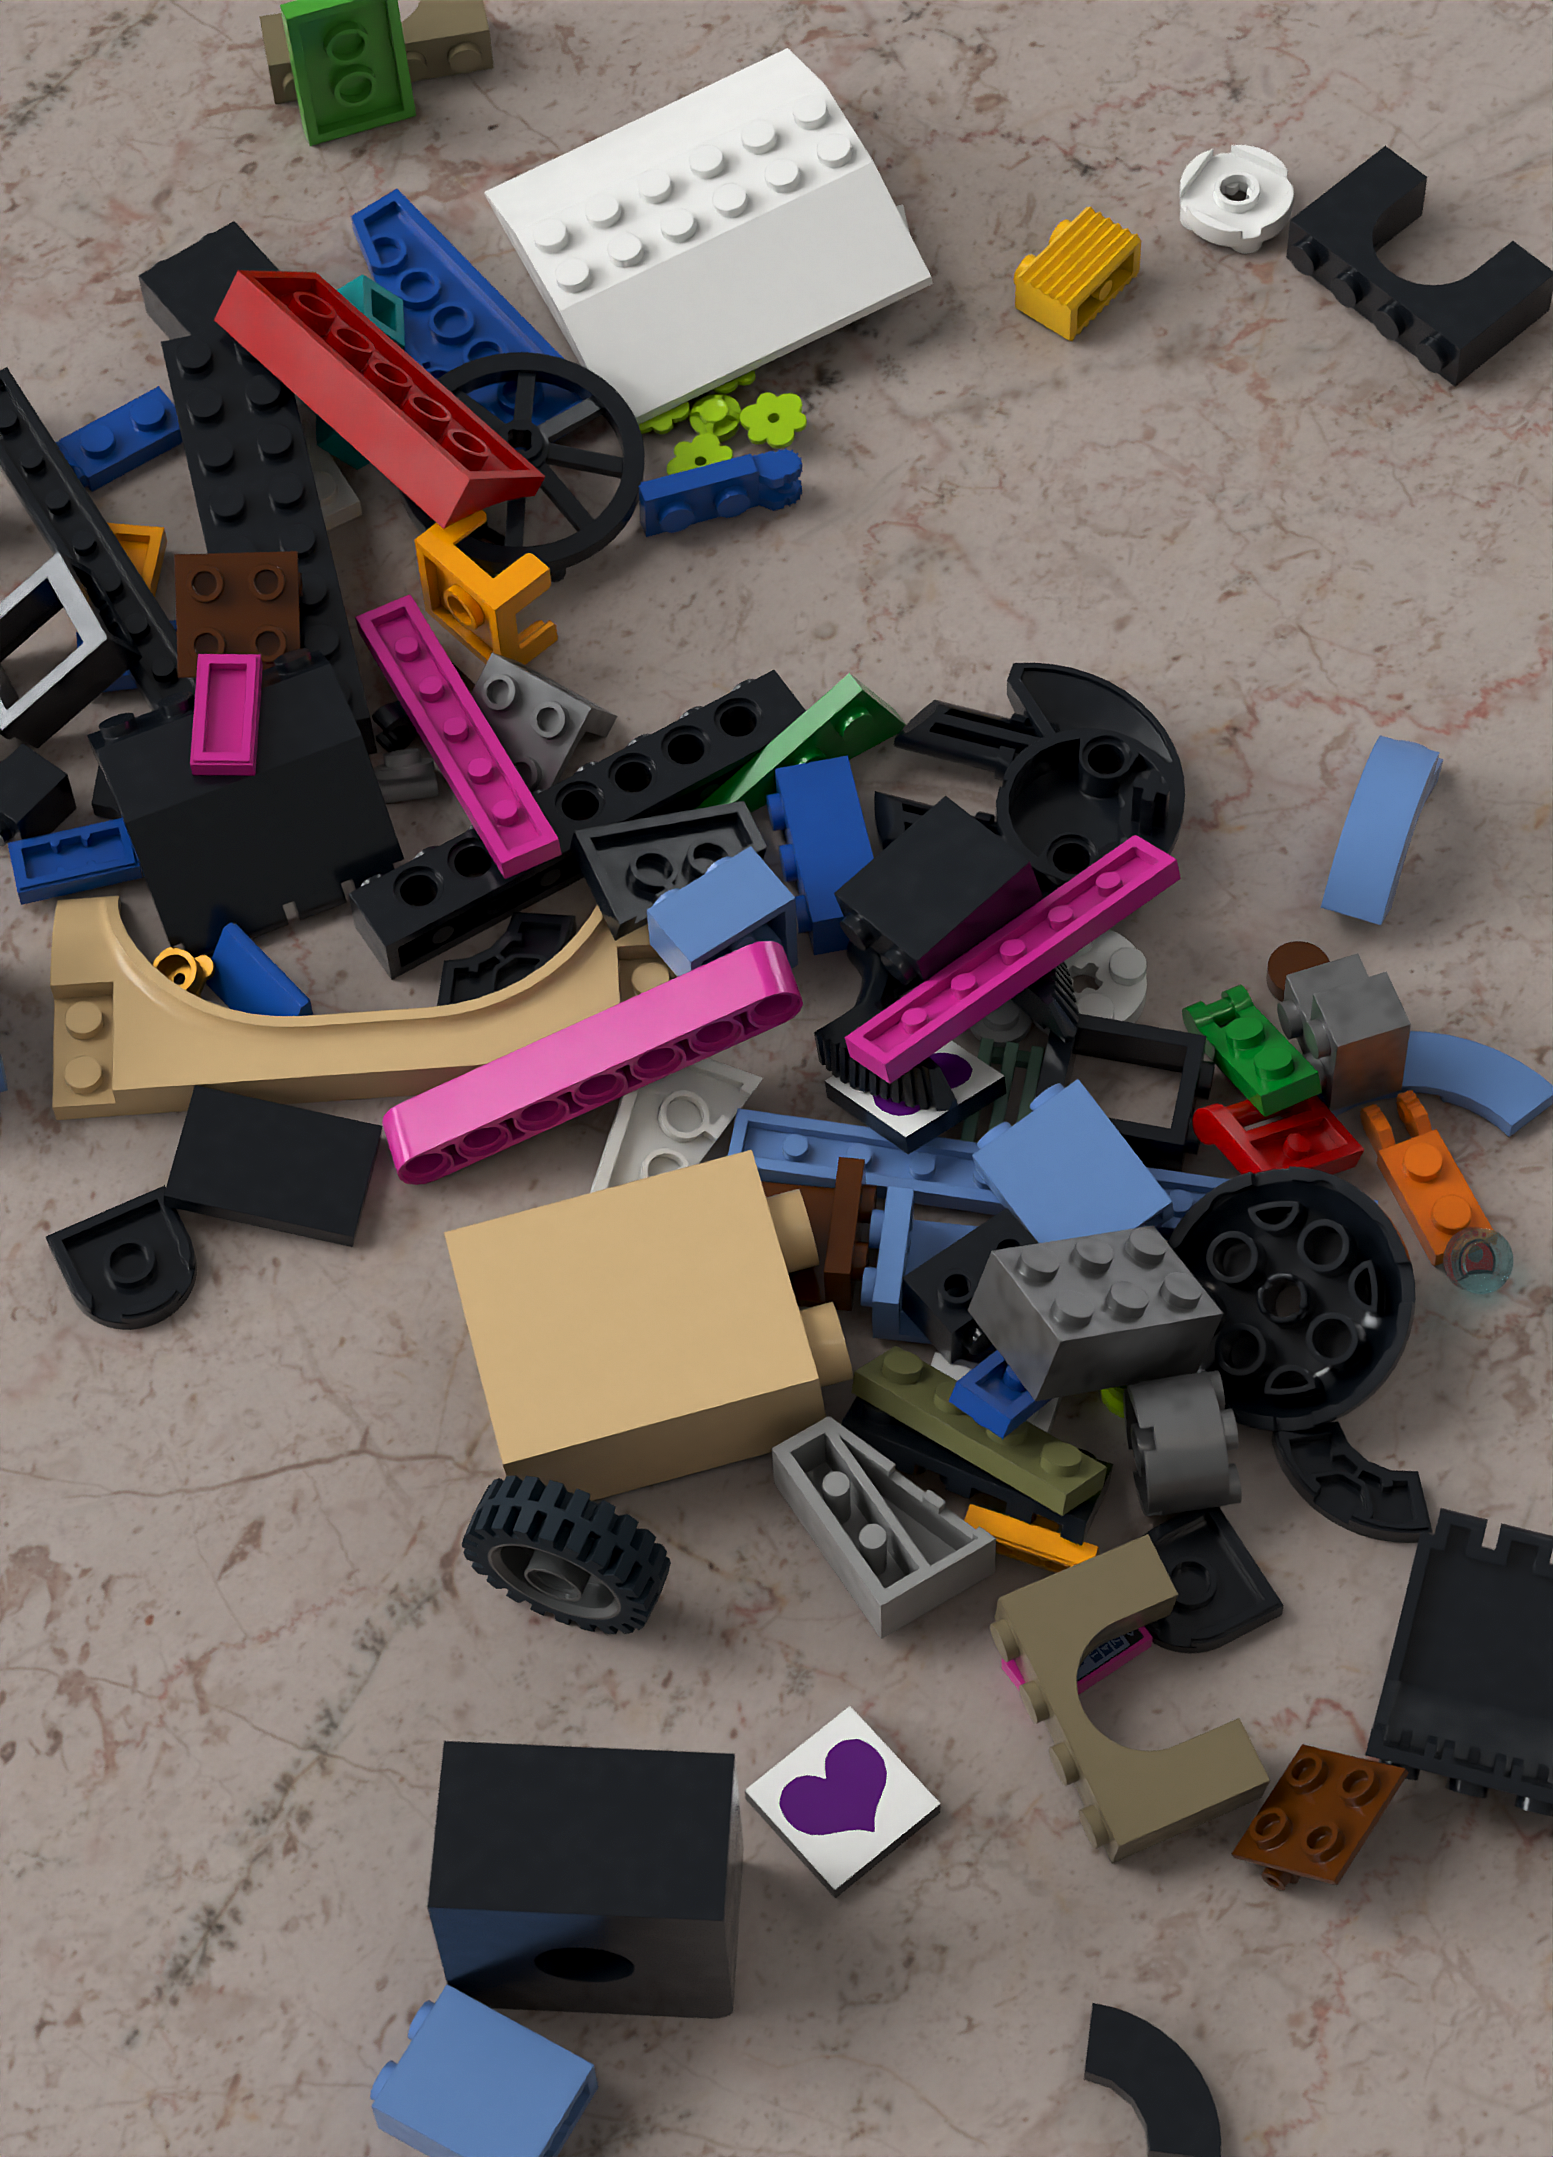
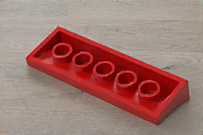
[214,270,546,529]

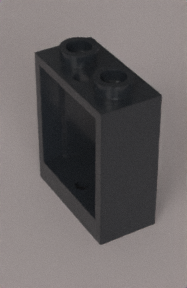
[0,551,143,749]
[1035,1013,1215,1172]

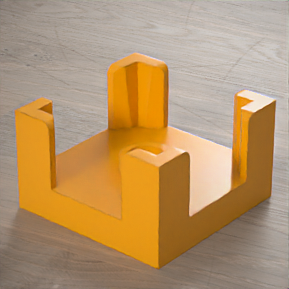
[414,510,558,665]

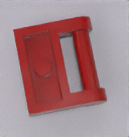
[1192,1095,1365,1175]

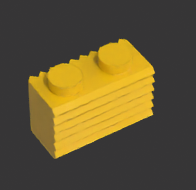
[1013,206,1141,341]

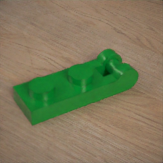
[1182,984,1322,1117]

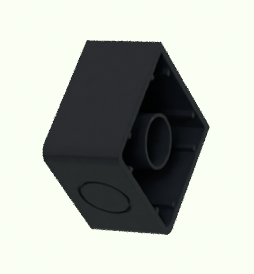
[427,1741,744,2019]

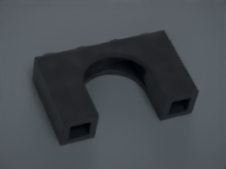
[1286,146,1553,386]

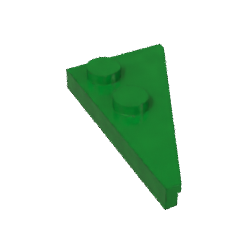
[695,673,906,813]

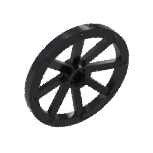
[398,352,645,574]

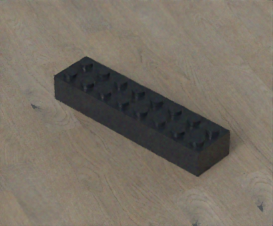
[161,329,377,755]

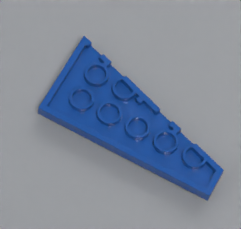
[351,189,584,451]

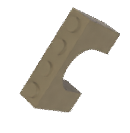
[990,1534,1270,1864]

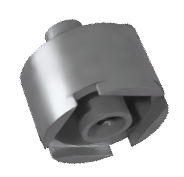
[1123,1371,1242,1516]

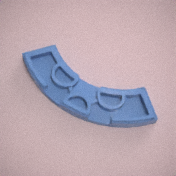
[1317,1031,1553,1137]

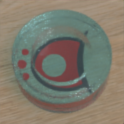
[1443,1227,1514,1294]

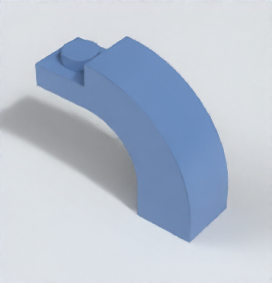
[1321,735,1444,925]

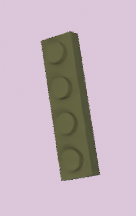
[851,1346,1107,1516]

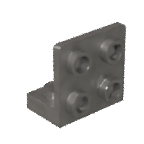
[471,653,617,793]

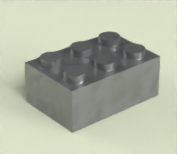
[968,1225,1223,1401]

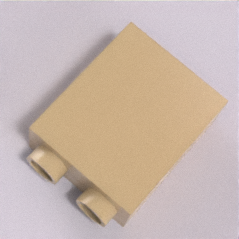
[444,1150,853,1501]

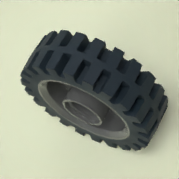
[462,1475,671,1634]

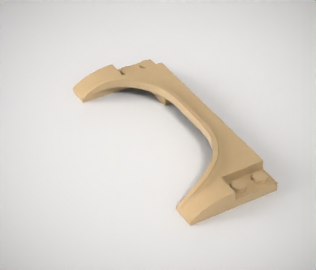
[50,896,677,1120]

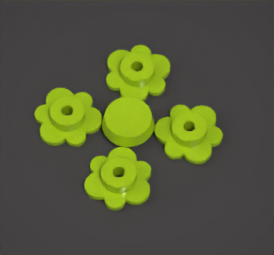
[638,368,807,475]

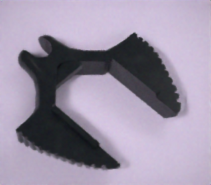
[814,940,1079,1111]

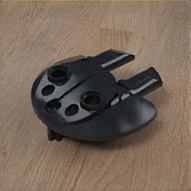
[874,663,1185,901]

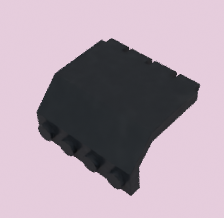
[87,648,404,958]
[1365,1508,1553,1816]

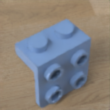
[861,1186,996,1350]

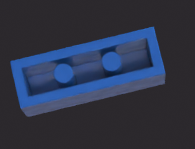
[766,755,874,956]

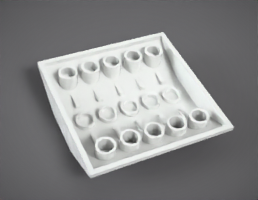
[484,48,933,424]

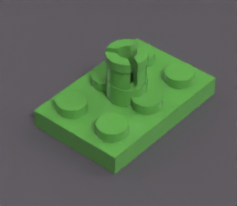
[280,0,416,146]

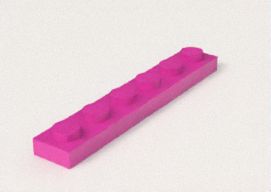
[355,594,562,879]
[845,835,1181,1084]

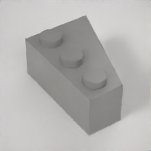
[772,1416,996,1639]

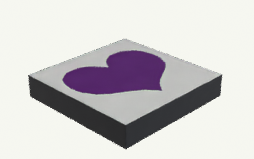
[825,1041,1007,1154]
[745,1706,941,1898]

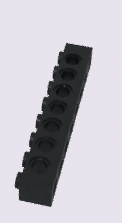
[348,670,806,980]

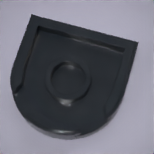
[45,1185,197,1330]
[1143,1507,1284,1653]

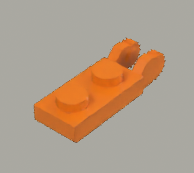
[1360,1090,1495,1266]

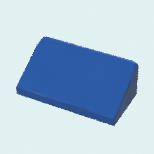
[206,922,313,1016]

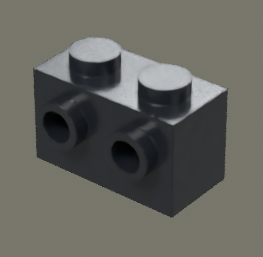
[902,1208,1038,1365]

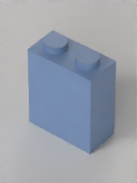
[972,1079,1174,1243]
[370,1984,598,2157]

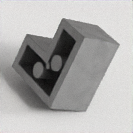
[1277,953,1411,1111]

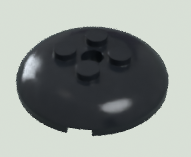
[1167,1166,1416,1432]

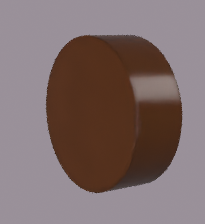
[1266,941,1330,1002]

